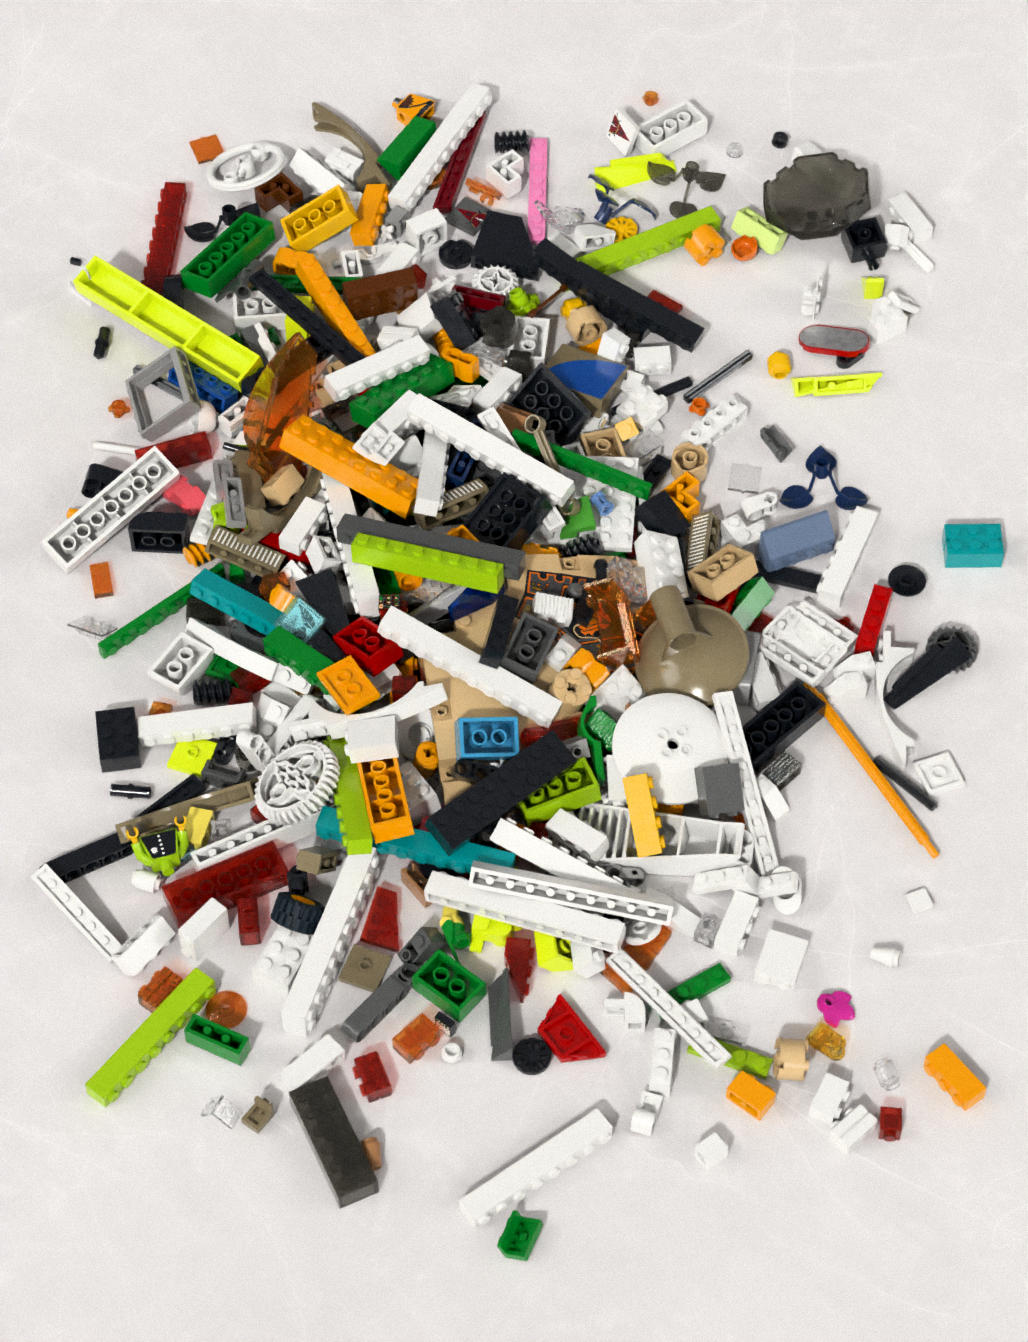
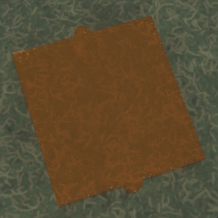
[189,134,224,164]

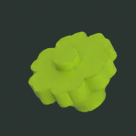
[505,287,540,318]

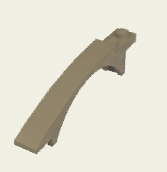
[312,102,392,193]
[237,465,323,546]
[115,777,259,844]

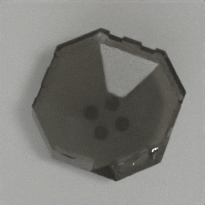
[763,152,871,240]

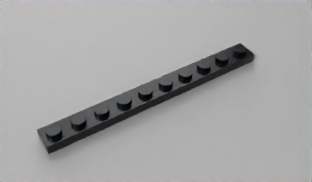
[249,268,374,388]

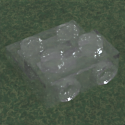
[607,556,648,604]

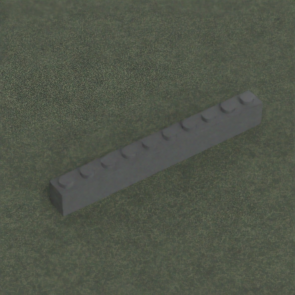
[336,513,526,581]

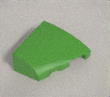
[560,495,596,540]

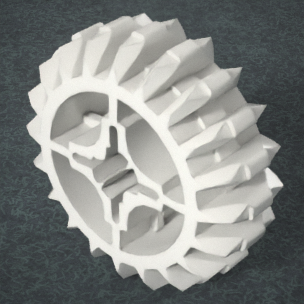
[472,265,519,306]

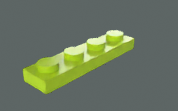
[687,1039,773,1080]

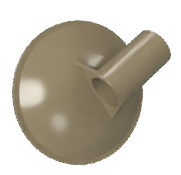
[635,585,750,707]

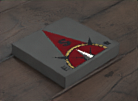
[445,197,492,237]

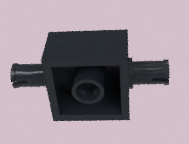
[841,212,887,271]

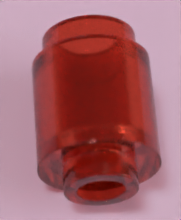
[520,726,550,747]

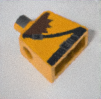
[392,94,435,126]

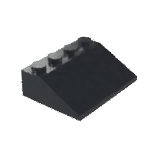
[507,362,592,447]
[462,472,553,550]

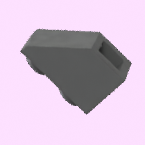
[397,927,447,966]

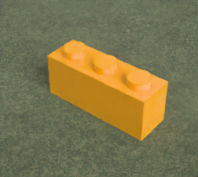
[923,1043,986,1111]

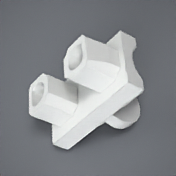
[428,275,457,299]

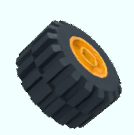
[270,892,325,935]

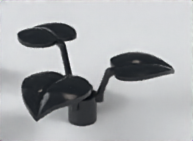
[184,203,260,259]

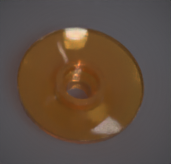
[206,991,247,1028]

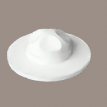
[397,709,436,760]

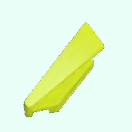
[594,153,676,192]
[791,372,882,397]

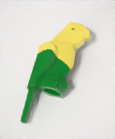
[439,906,472,965]

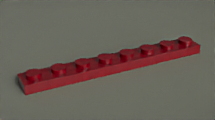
[433,111,487,213]

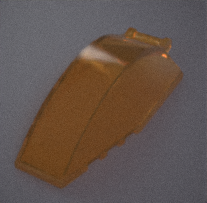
[243,332,317,484]

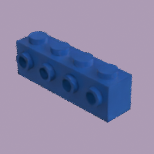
[168,360,239,413]

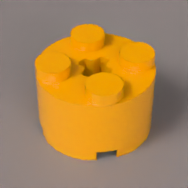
[684,224,725,266]

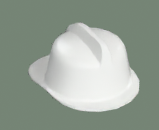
[771,866,802,915]

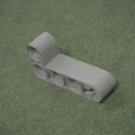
[733,630,761,706]

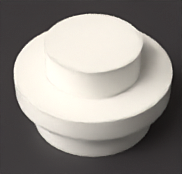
[441,1043,462,1063]

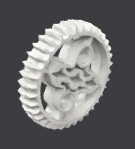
[254,740,340,825]

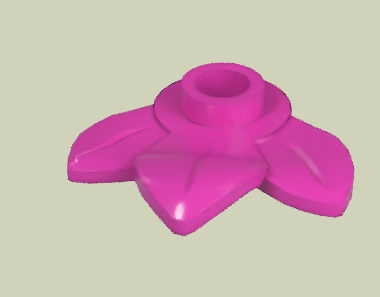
[817,991,855,1028]

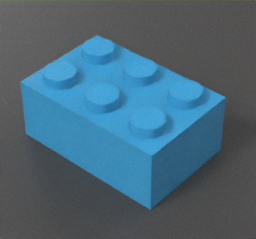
[454,717,520,761]

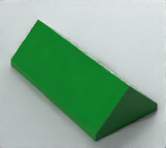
[376,116,437,181]

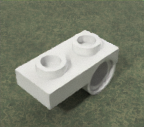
[630,1091,663,1136]

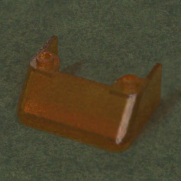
[583,577,640,665]

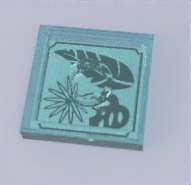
[273,595,327,643]

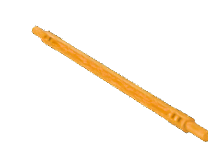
[803,682,939,859]

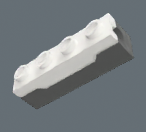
[240,322,283,394]

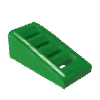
[229,563,246,585]

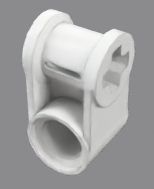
[740,492,778,522]

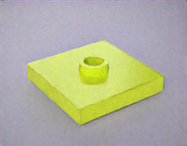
[167,739,217,778]

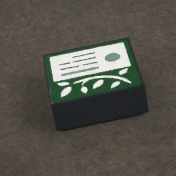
[435,1012,456,1037]

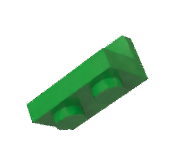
[497,1210,543,1261]

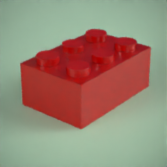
[333,616,403,677]

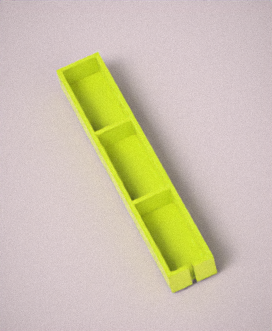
[73,256,264,392]

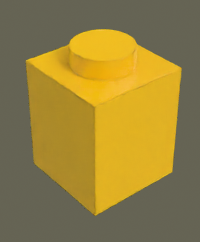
[615,417,640,441]

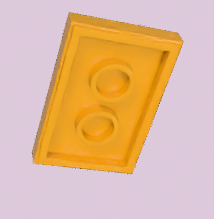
[317,655,381,716]

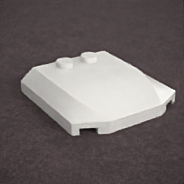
[758,601,858,688]

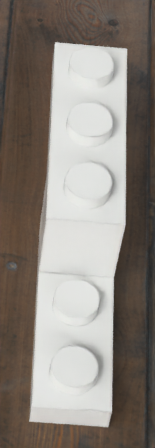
[693,865,799,899]

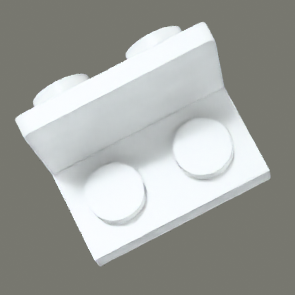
[389,435,422,479]

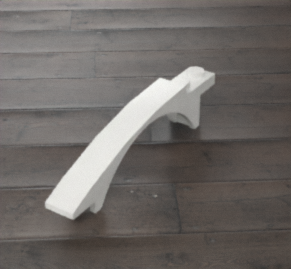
[184,617,313,695]
[874,631,914,771]
[289,681,448,741]

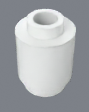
[132,869,163,893]

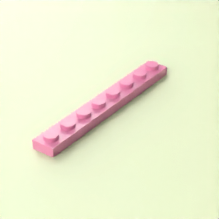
[528,138,547,245]

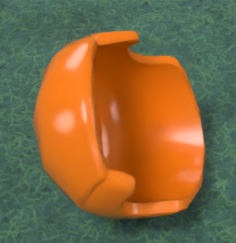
[731,235,758,261]

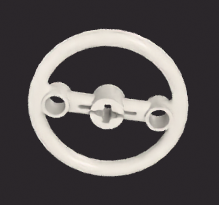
[206,142,285,191]

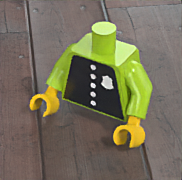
[126,815,189,876]

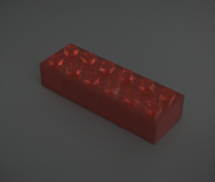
[161,841,289,929]

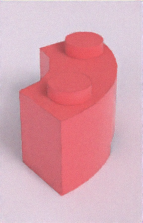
[162,475,206,516]

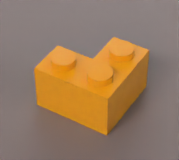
[660,471,700,524]

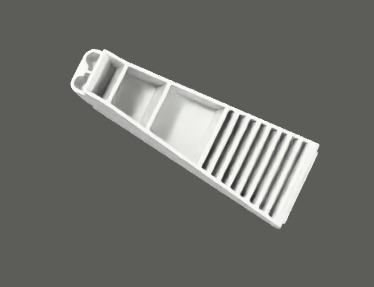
[535,803,754,876]

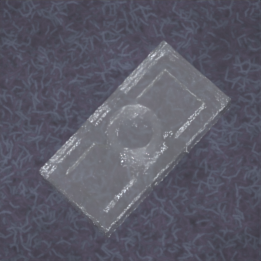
[706,1016,750,1046]

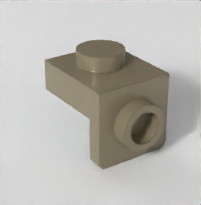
[241,1096,274,1134]

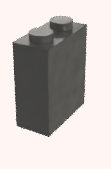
[694,763,745,819]

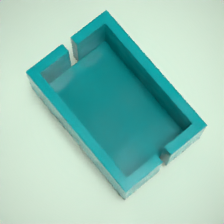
[942,524,1004,568]

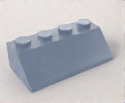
[757,510,835,573]

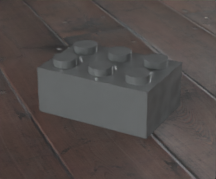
[499,612,559,685]

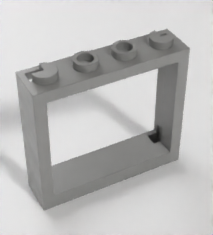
[125,346,202,443]

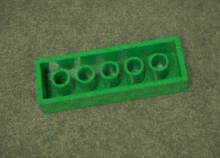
[180,212,276,298]
[349,353,455,428]

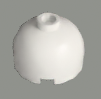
[188,400,219,436]

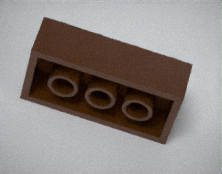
[342,267,418,320]

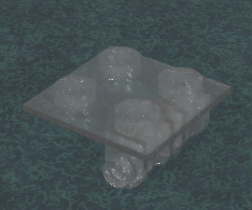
[408,578,454,604]
[67,615,117,641]

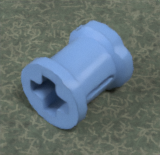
[590,491,614,516]

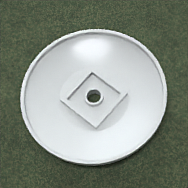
[612,693,729,805]

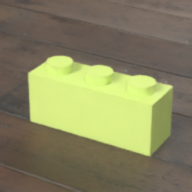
[731,206,788,255]

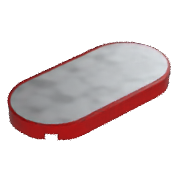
[799,325,869,357]

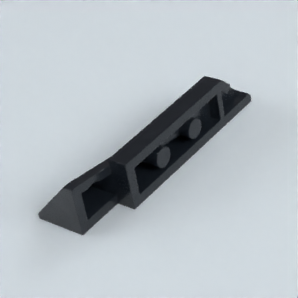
[883,636,971,709]

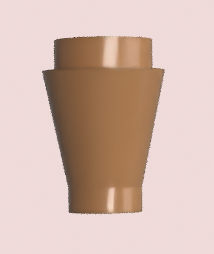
[360,1137,382,1171]

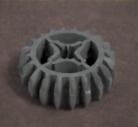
[926,625,978,674]

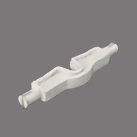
[332,241,408,268]

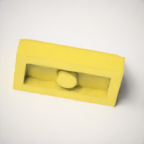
[184,807,215,851]

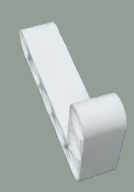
[236,694,326,771]

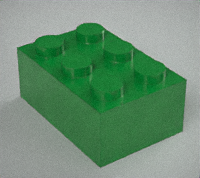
[412,949,486,1023]

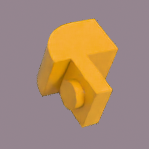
[269,583,310,614]

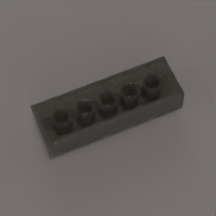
[289,1076,379,1208]

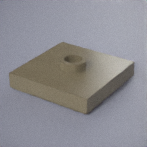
[338,944,392,992]

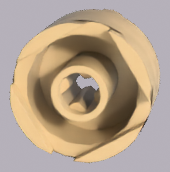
[565,305,607,346]
[671,442,708,482]
[548,668,592,714]
[773,1038,809,1081]

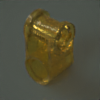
[806,1022,846,1061]

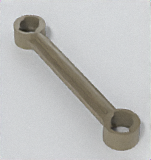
[524,414,580,516]

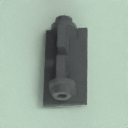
[760,425,793,463]

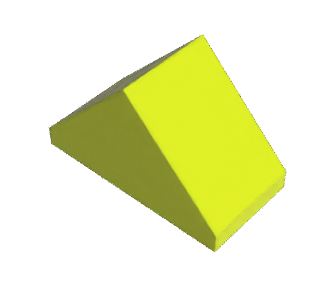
[861,276,884,299]

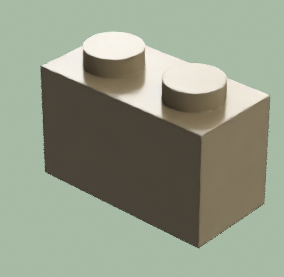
[296,846,339,875]

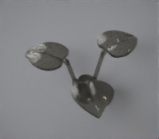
[647,161,726,219]

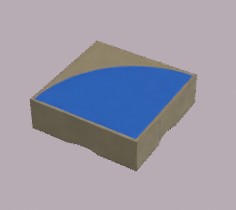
[546,344,629,419]

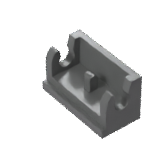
[201,759,247,788]

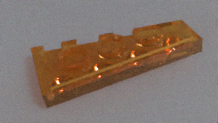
[600,925,672,994]

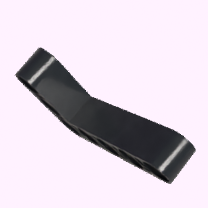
[450,759,499,848]

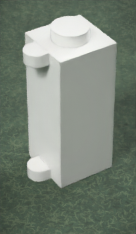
[603,755,628,807]

